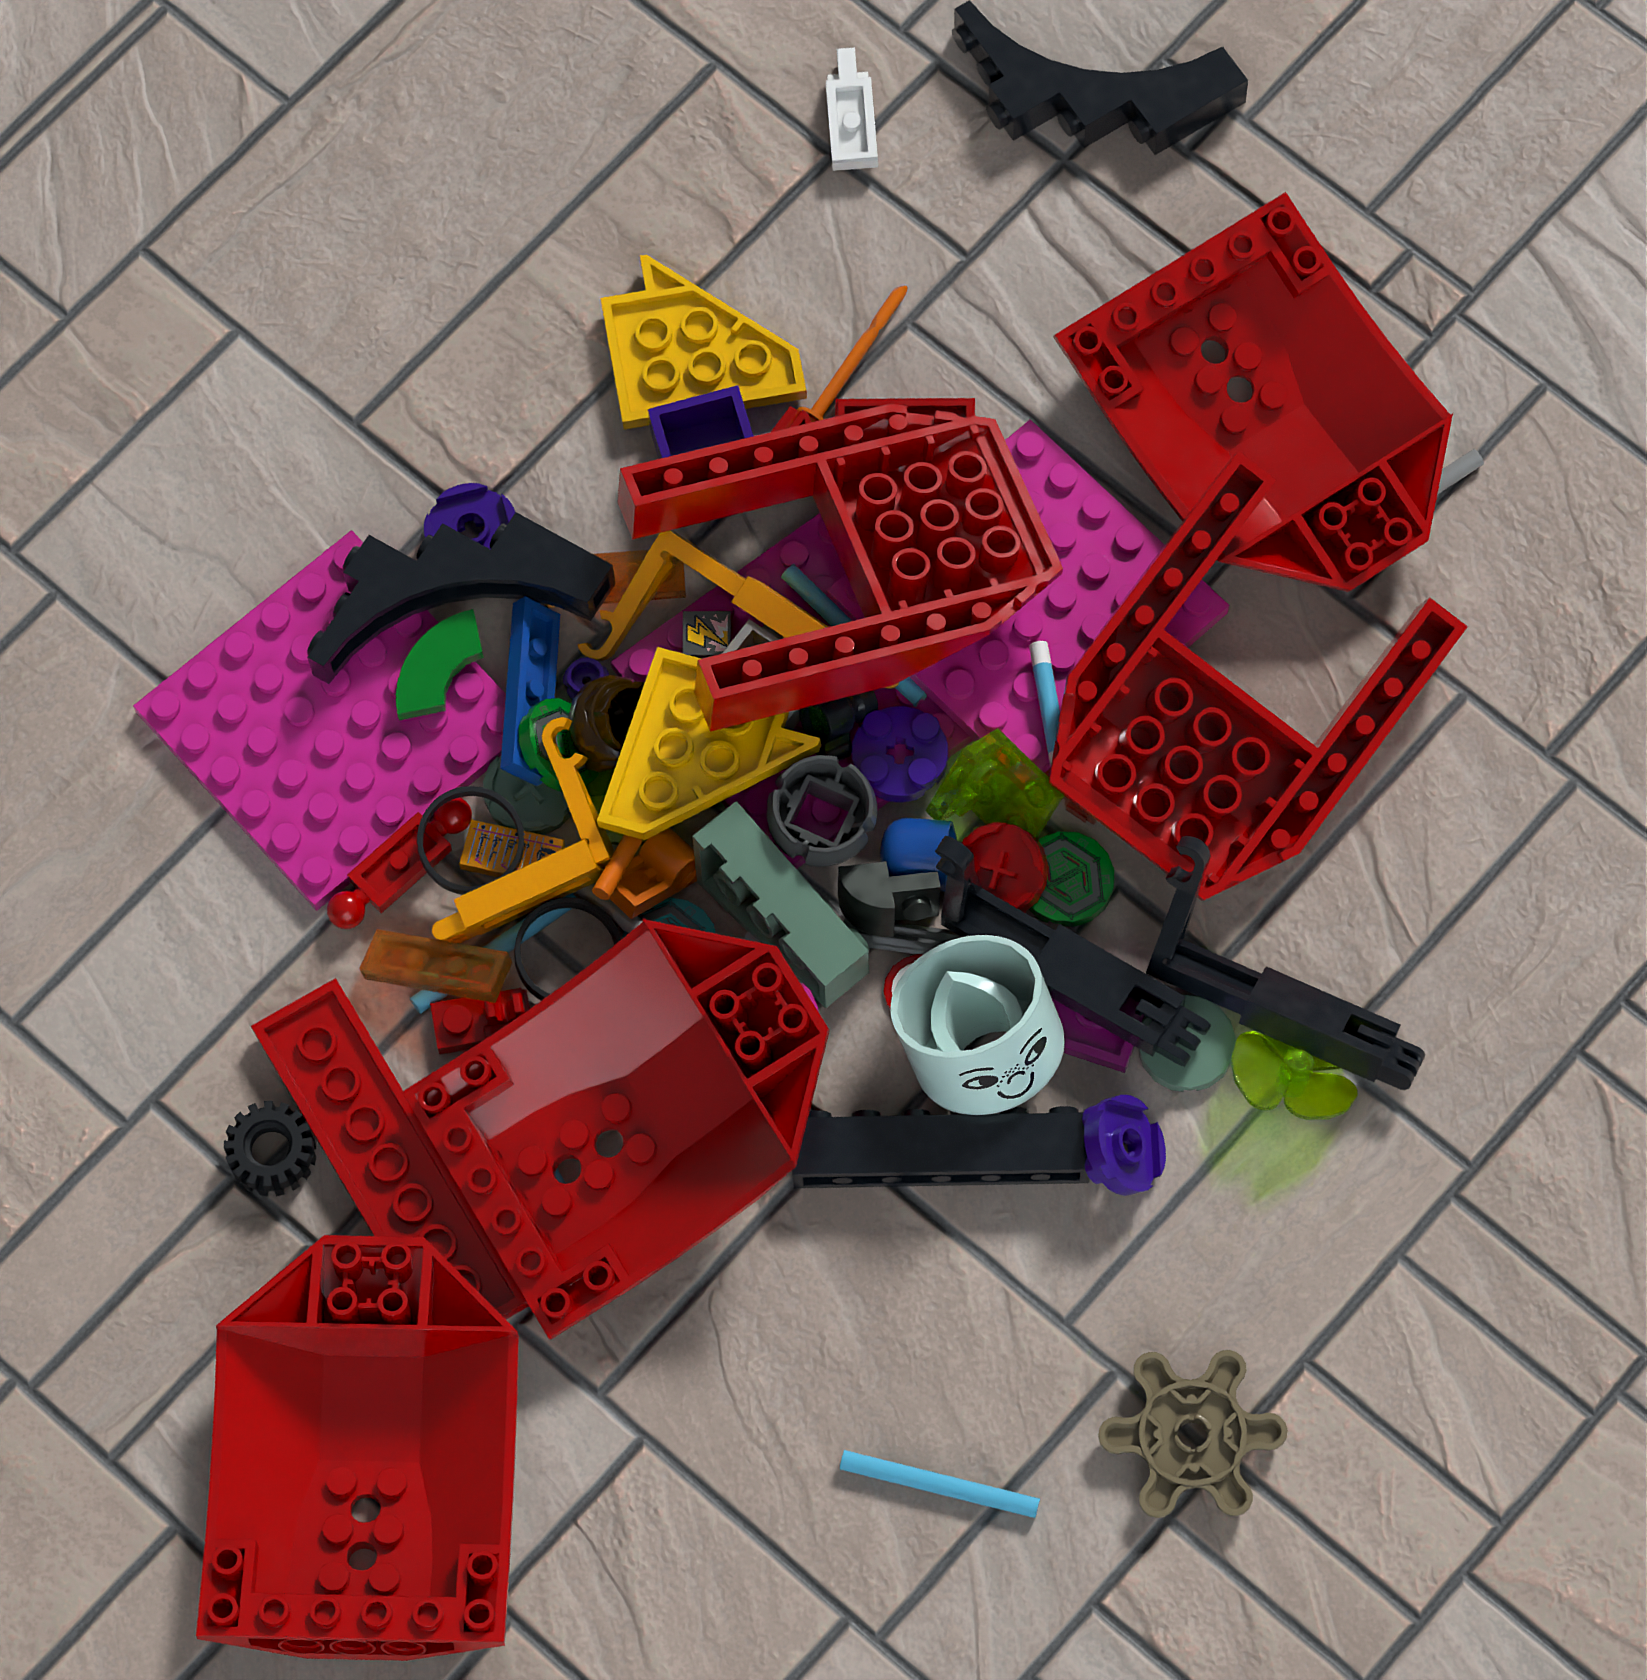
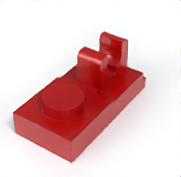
[430,987,530,1055]

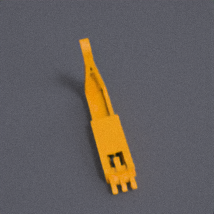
[577,530,899,689]

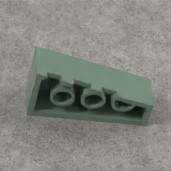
[692,801,870,1008]

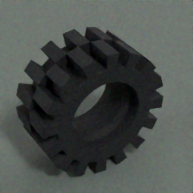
[224,1101,317,1197]

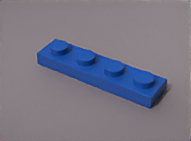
[500,596,561,786]

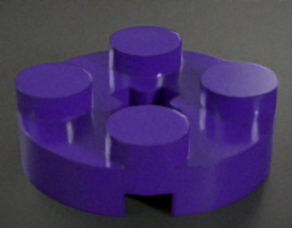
[424,483,515,550]
[852,706,948,802]
[1082,1094,1166,1196]

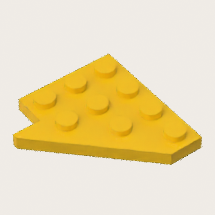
[600,254,807,430]
[597,647,821,840]

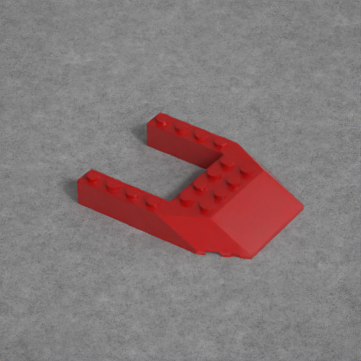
[617,404,1063,732]
[1048,451,1468,901]

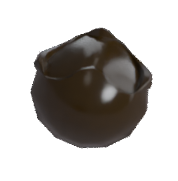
[568,675,645,772]

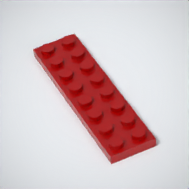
[251,978,529,1319]

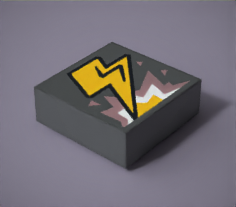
[683,611,731,659]

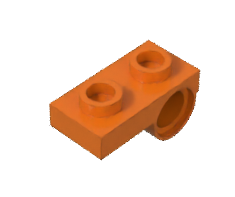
[609,828,697,919]

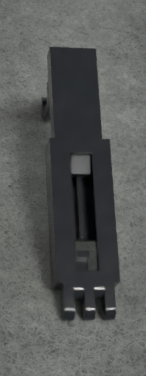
[935,835,1211,1067]
[1146,836,1425,1090]

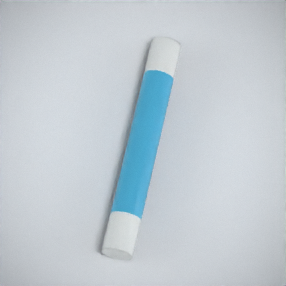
[1029,641,1060,767]

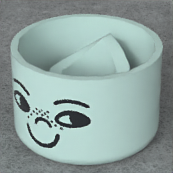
[891,935,1065,1115]

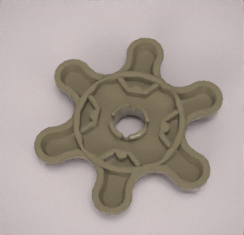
[1098,1350,1288,1518]

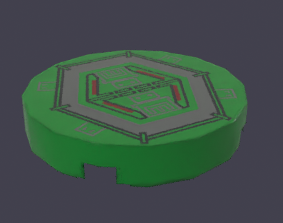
[519,698,599,793]
[1029,831,1115,927]

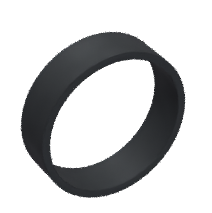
[417,786,524,895]
[514,897,621,1001]

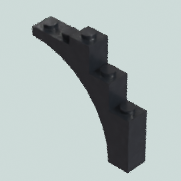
[952,0,1248,155]
[307,512,616,684]

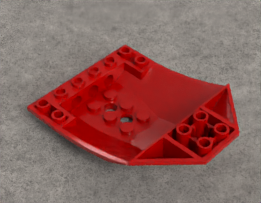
[1053,192,1453,592]
[402,919,830,1340]
[196,1235,519,1661]

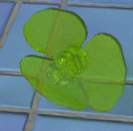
[1230,1031,1358,1120]

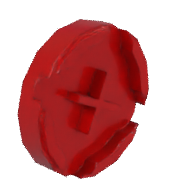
[961,822,1049,913]

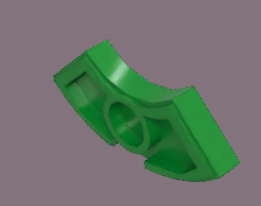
[396,609,484,721]

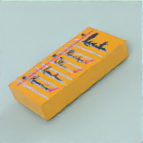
[459,820,565,877]

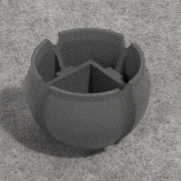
[766,755,877,867]

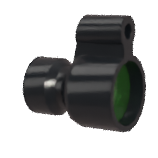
[799,691,878,762]

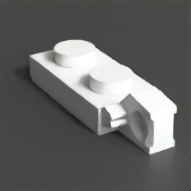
[826,47,878,171]

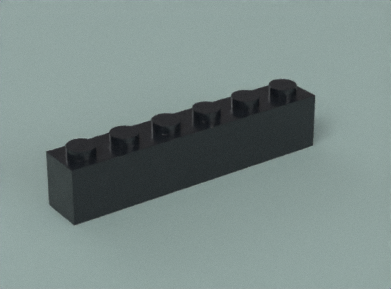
[792,1106,1090,1189]

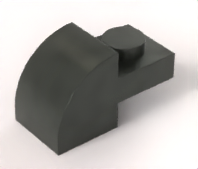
[837,861,941,937]

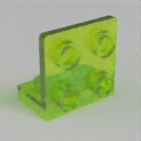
[925,728,1064,839]

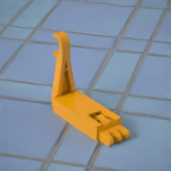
[432,717,614,946]

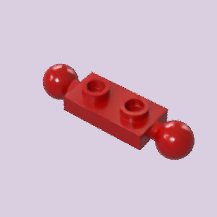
[327,797,472,929]

